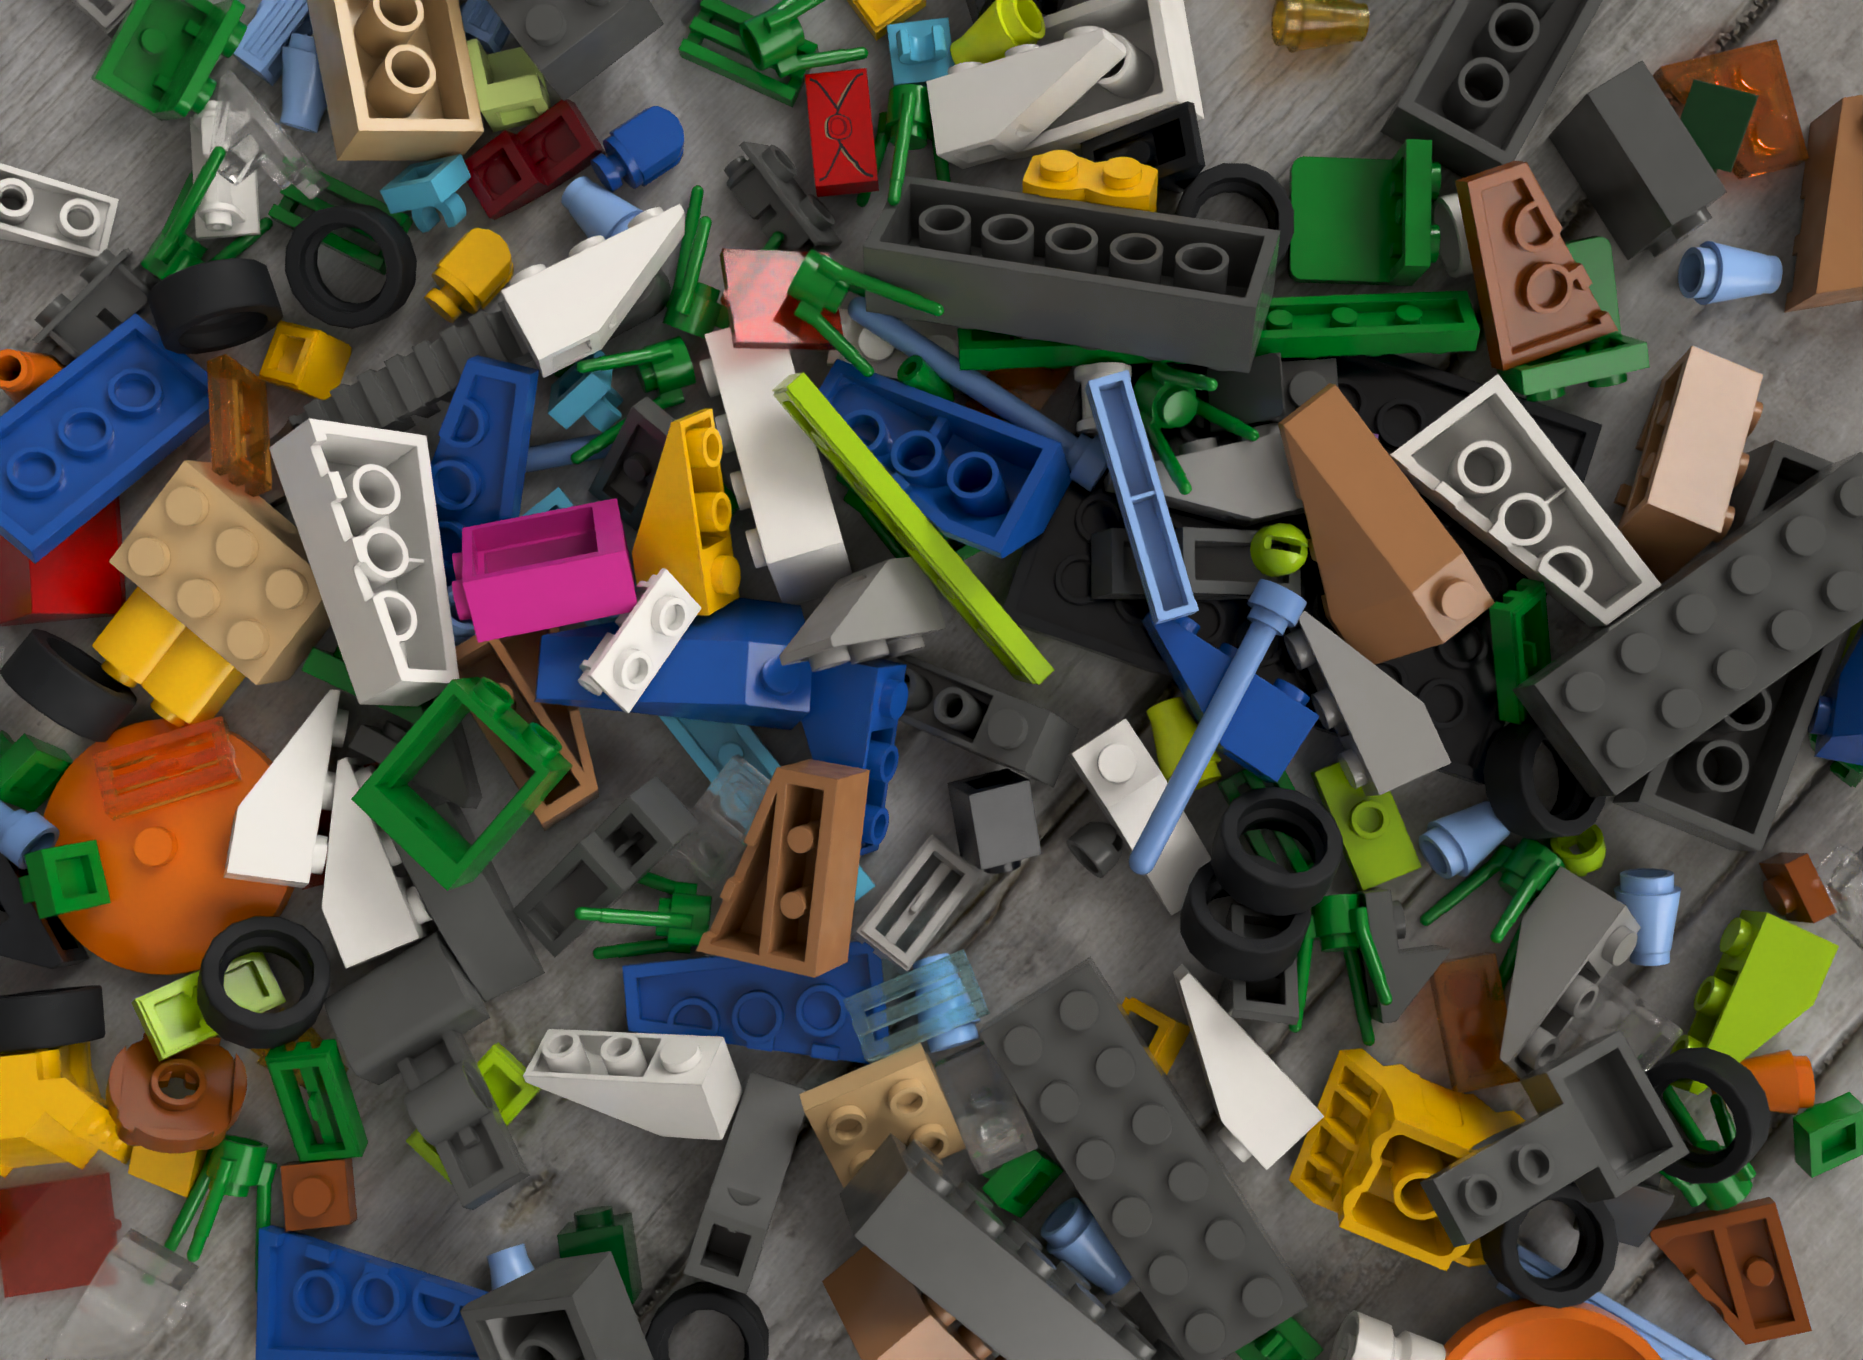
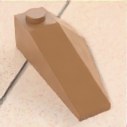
[1278,383,1495,665]

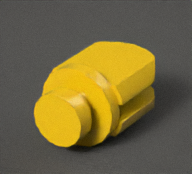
[424,228,514,323]

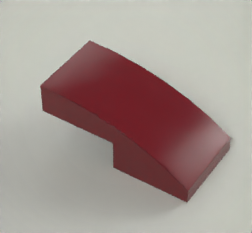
[464,99,606,220]

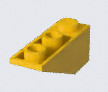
[632,408,741,616]

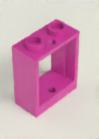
[452,498,638,643]

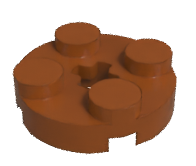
[106,1033,247,1154]

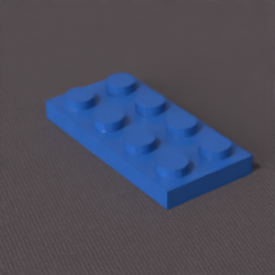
[0,313,231,564]

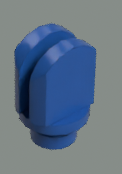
[590,106,684,193]

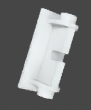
[190,100,261,240]
[578,568,701,714]

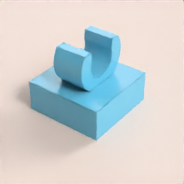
[887,17,954,87]
[380,154,471,233]
[548,350,623,432]

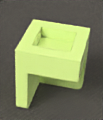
[466,38,551,132]

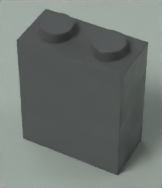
[1548,60,1727,260]

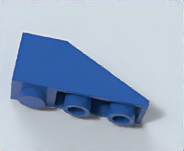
[1142,611,1320,783]
[801,658,908,856]

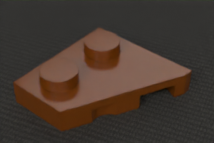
[1649,1197,1812,1345]

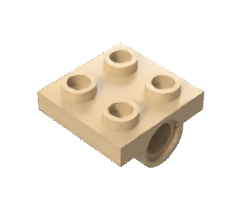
[799,1042,968,1188]

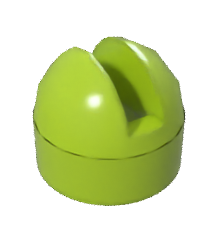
[1250,523,1309,577]
[1550,824,1606,877]

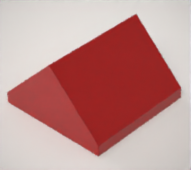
[0,496,126,626]

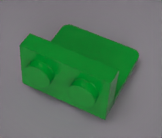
[91,0,247,121]
[1288,139,1441,286]
[1496,236,1650,402]

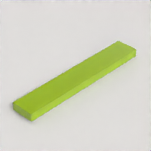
[772,372,1055,685]

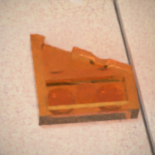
[1652,39,1809,180]

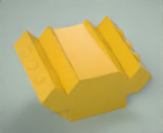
[0,1041,133,1178]
[1289,1048,1526,1272]

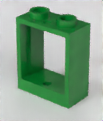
[351,676,573,891]

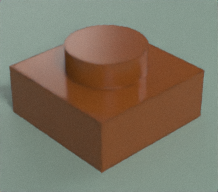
[1759,852,1837,924]
[280,1158,357,1231]

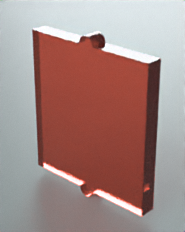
[719,248,843,350]
[0,1172,122,1298]

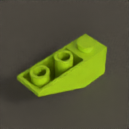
[1670,910,1839,1095]

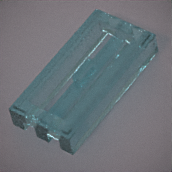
[843,949,990,1064]

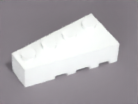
[699,314,852,605]
[1390,374,1661,627]
[269,418,460,706]

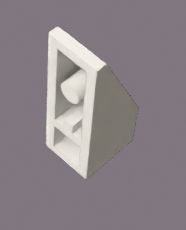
[1067,718,1211,916]
[1173,964,1324,1170]

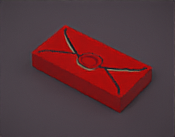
[805,68,879,197]

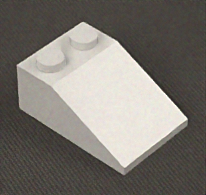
[1005,0,1204,160]

